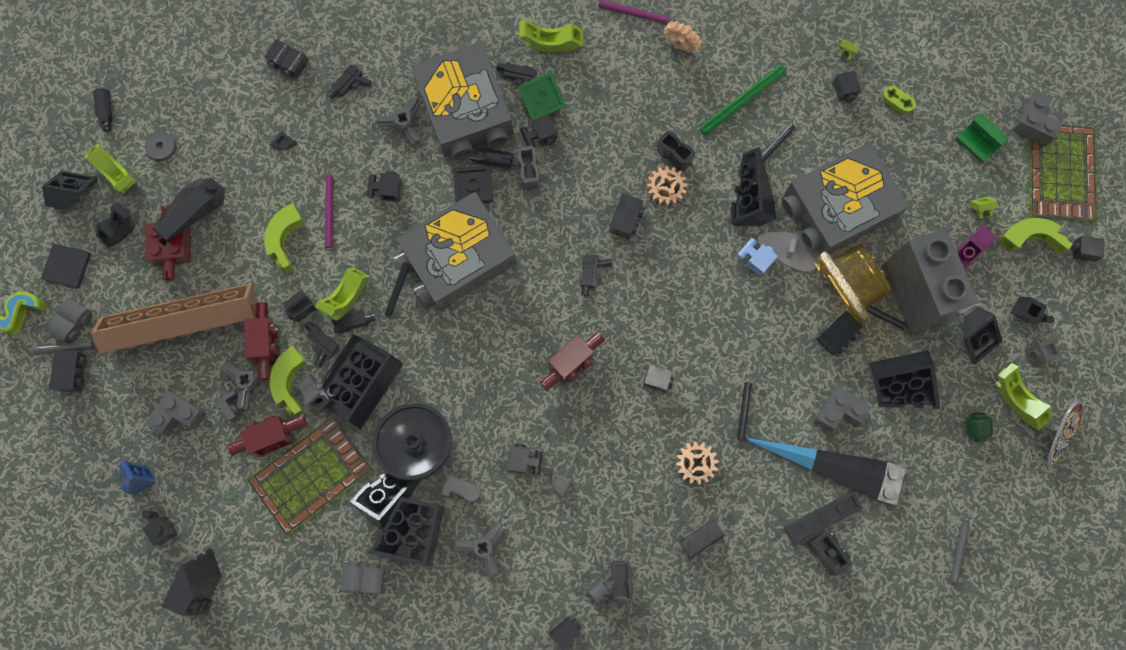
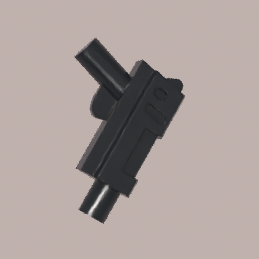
[496,62,537,85]
[327,65,372,99]
[580,254,613,296]
[331,310,376,335]
[305,321,340,368]

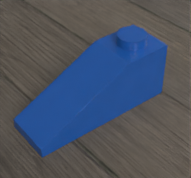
[119,461,156,495]

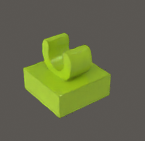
[838,39,860,60]
[970,197,998,219]

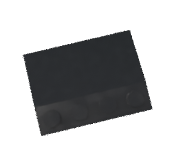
[316,334,403,429]

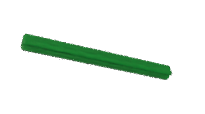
[699,65,787,135]

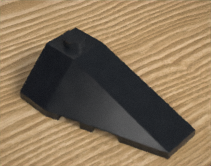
[731,147,776,226]
[153,178,225,241]
[350,473,421,531]

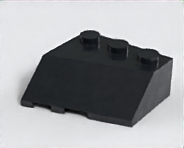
[869,350,940,409]
[368,497,445,566]
[161,548,222,617]

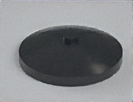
[373,403,452,481]

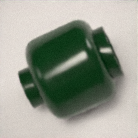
[965,412,994,442]

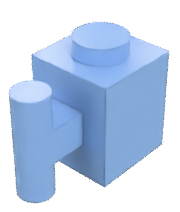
[737,238,778,277]

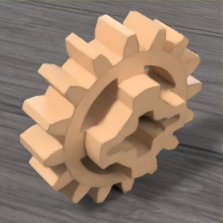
[663,21,702,54]
[646,166,688,207]
[675,441,719,485]

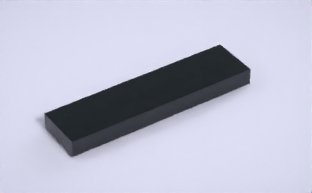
[783,491,863,545]

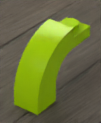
[519,19,583,52]
[84,143,137,194]
[264,203,305,273]
[997,218,1072,254]
[315,267,370,321]
[270,345,308,417]
[995,363,1053,431]

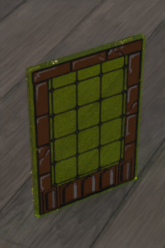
[1029,125,1098,223]
[246,415,374,536]

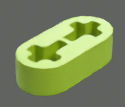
[882,86,916,114]

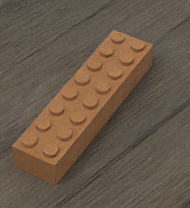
[91,283,259,354]

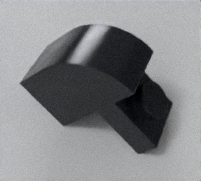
[96,203,135,248]

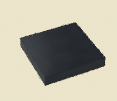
[453,165,493,203]
[41,243,91,289]

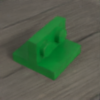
[517,71,566,121]
[955,113,1009,164]

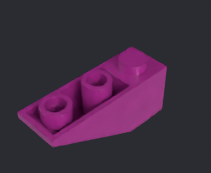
[956,224,998,269]

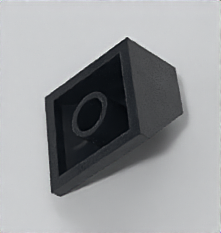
[42,171,97,210]
[963,306,1003,365]

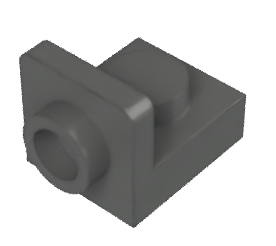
[1025,339,1062,367]
[217,391,241,423]

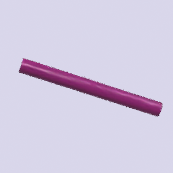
[598,0,669,24]
[325,175,333,248]

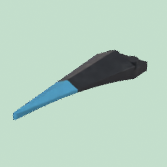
[747,439,906,506]

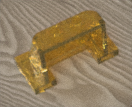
[814,244,892,323]

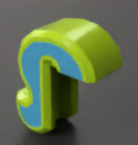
[0,292,46,335]

